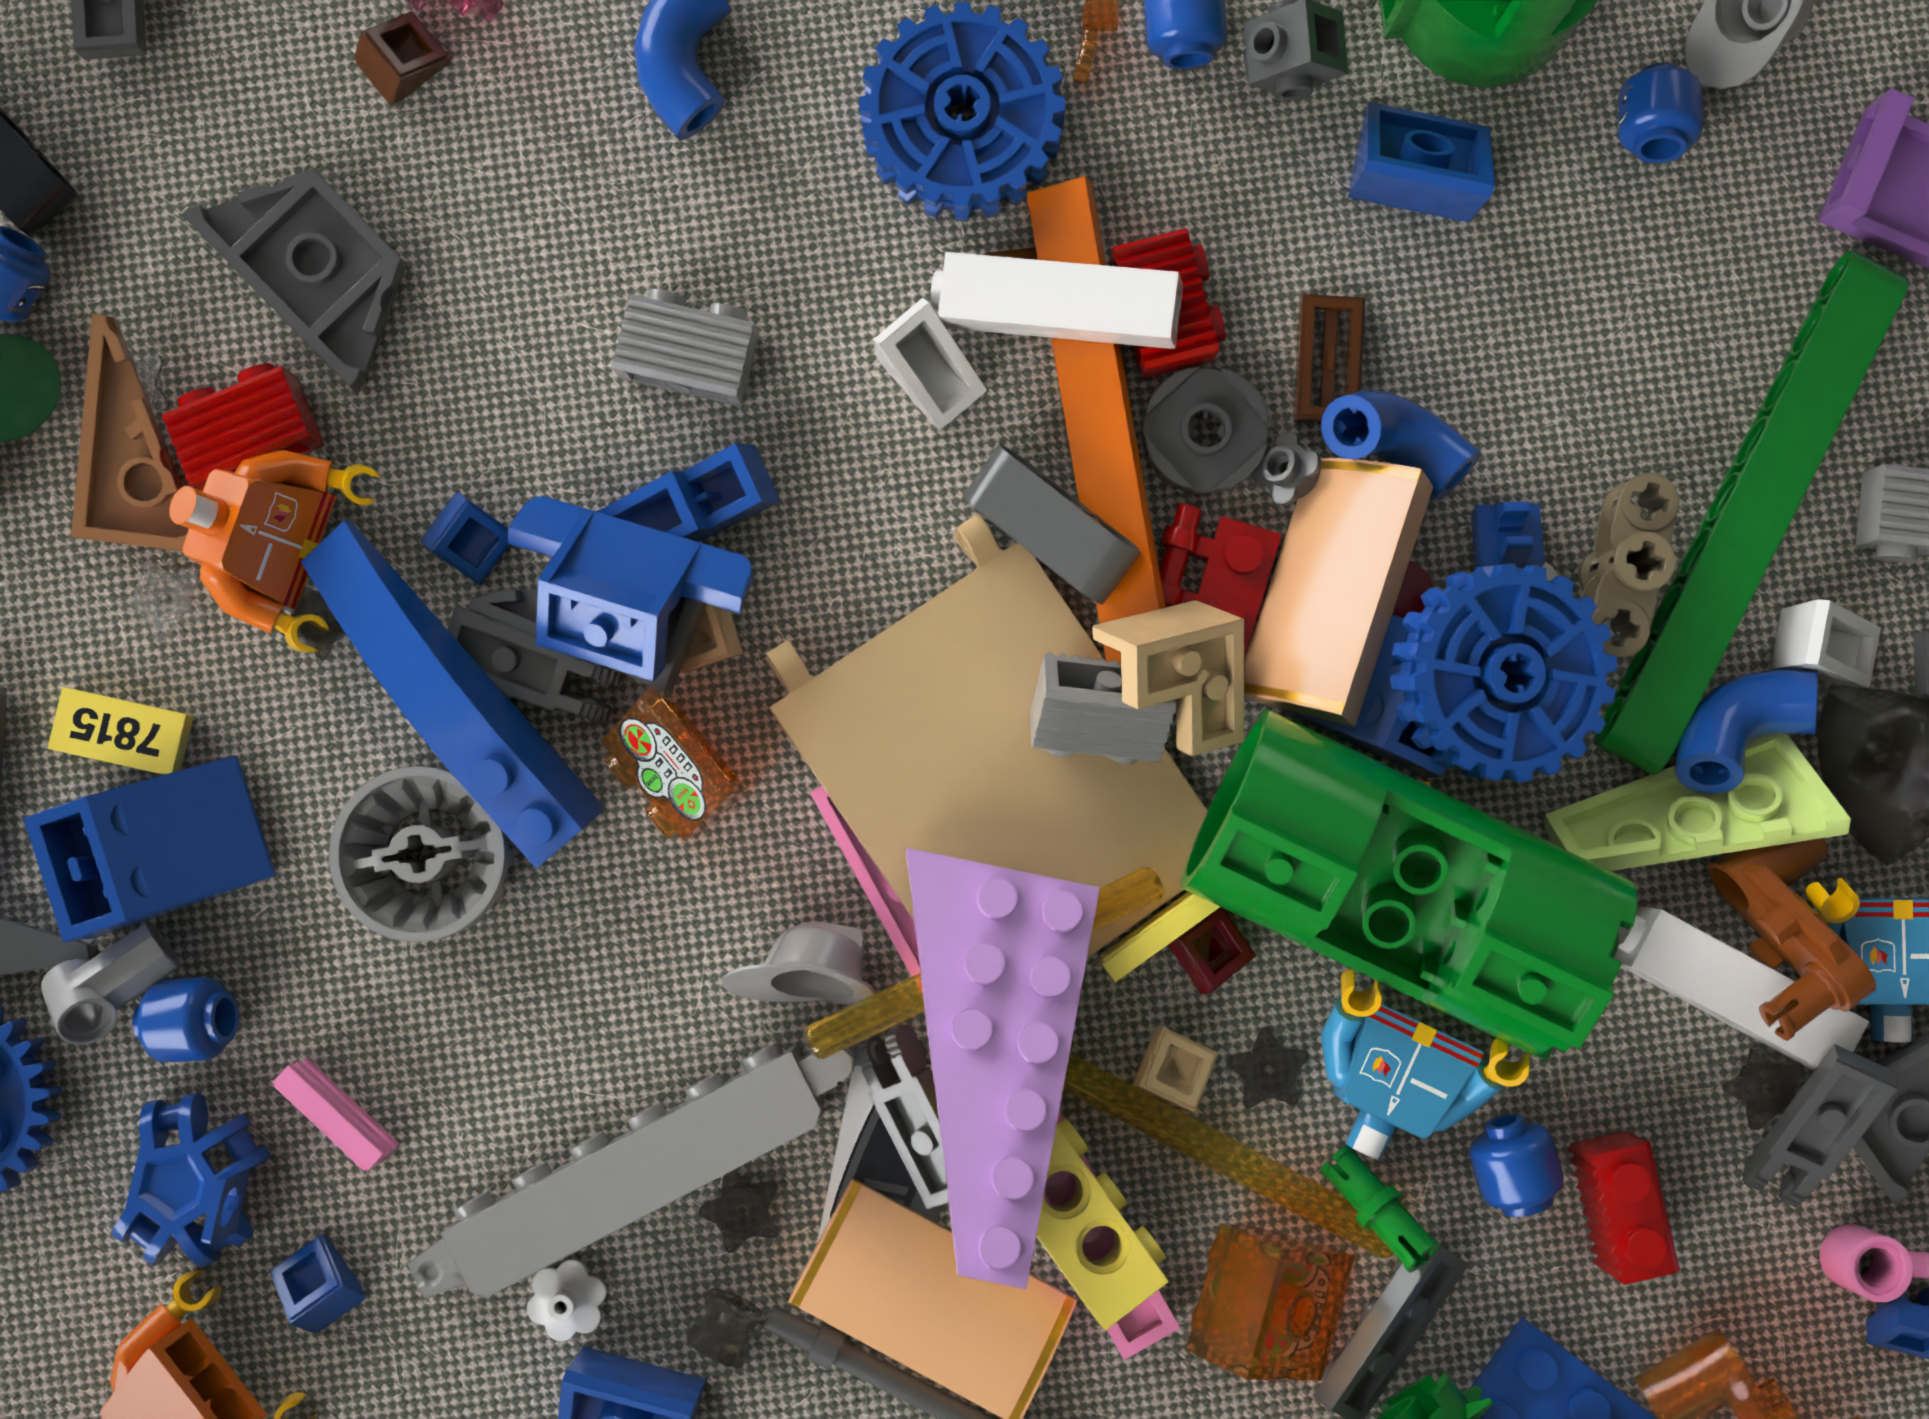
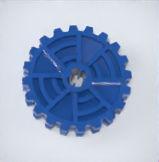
[859,2,1065,221]
[1390,563,1617,782]

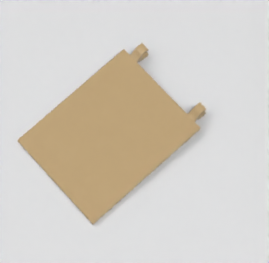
[764,513,1207,958]

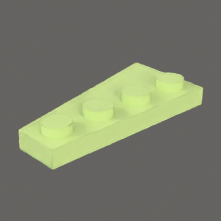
[1545,733,1851,871]

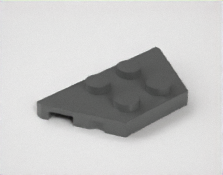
[181,169,407,392]

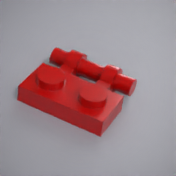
[1159,503,1282,656]

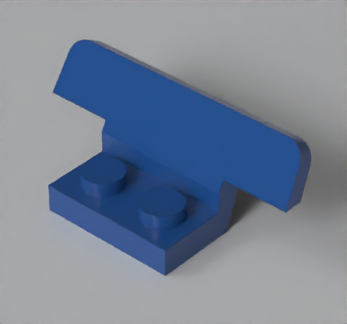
[508,496,753,681]

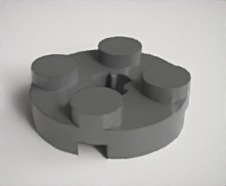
[1140,367,1269,497]

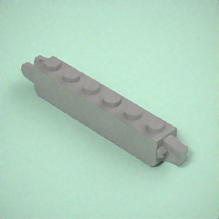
[408,1040,857,1298]

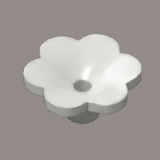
[527,1259,607,1341]

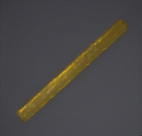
[805,867,1164,1059]
[1063,1053,1392,1258]

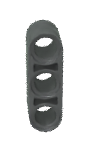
[963,444,1141,604]

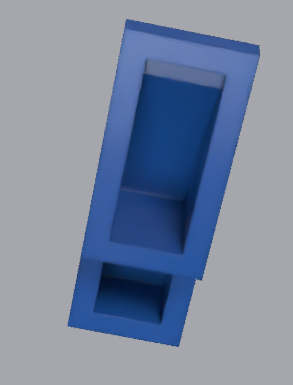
[596,443,781,542]

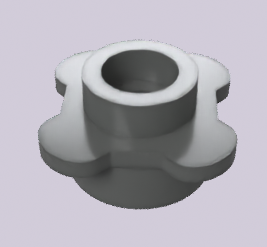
[1252,431,1321,506]

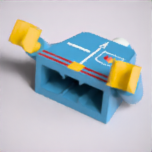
[1805,878,1929,1042]
[1321,969,1531,1161]

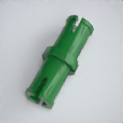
[1320,1146,1440,1273]

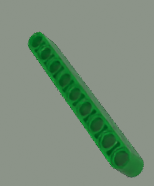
[1594,249,1910,775]

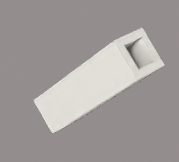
[931,252,1183,349]
[1614,906,1869,1071]

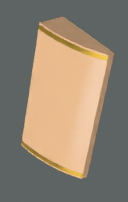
[1244,458,1433,728]
[788,1177,1077,1419]

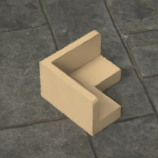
[1093,600,1244,756]

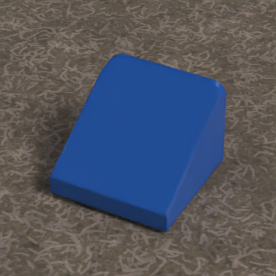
[421,492,510,585]
[269,1234,366,1333]

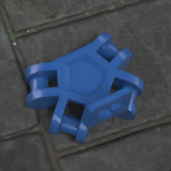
[112,1093,272,1267]

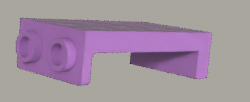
[1817,88,1929,269]

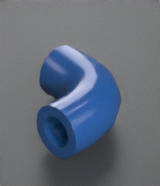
[634,0,731,140]
[1321,391,1481,500]
[1675,670,1818,794]

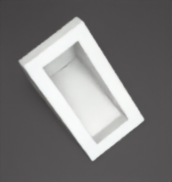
[873,298,987,431]
[1770,599,1881,689]

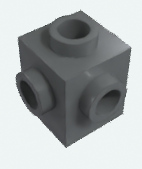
[1243,0,1348,100]

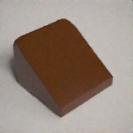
[355,11,450,105]

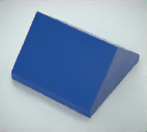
[1347,102,1495,223]
[558,1346,706,1419]

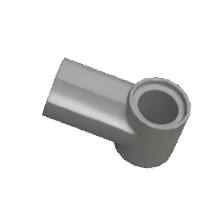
[41,923,181,1045]

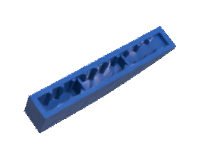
[301,519,606,869]

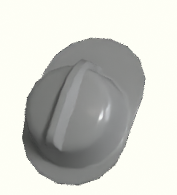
[1685,0,1813,90]
[722,921,877,1005]

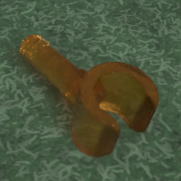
[1072,0,1118,84]

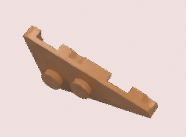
[71,313,189,551]

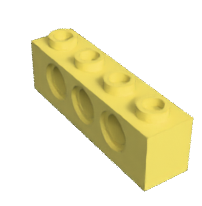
[1036,1118,1169,1331]

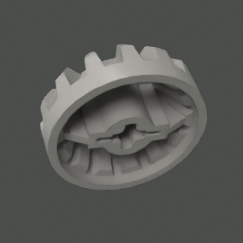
[329,766,514,942]

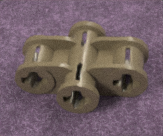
[1578,473,1679,658]

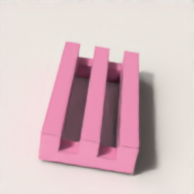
[273,1058,400,1171]

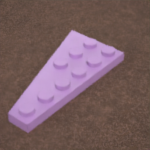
[905,848,1100,1289]

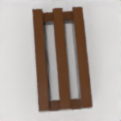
[1293,294,1366,424]

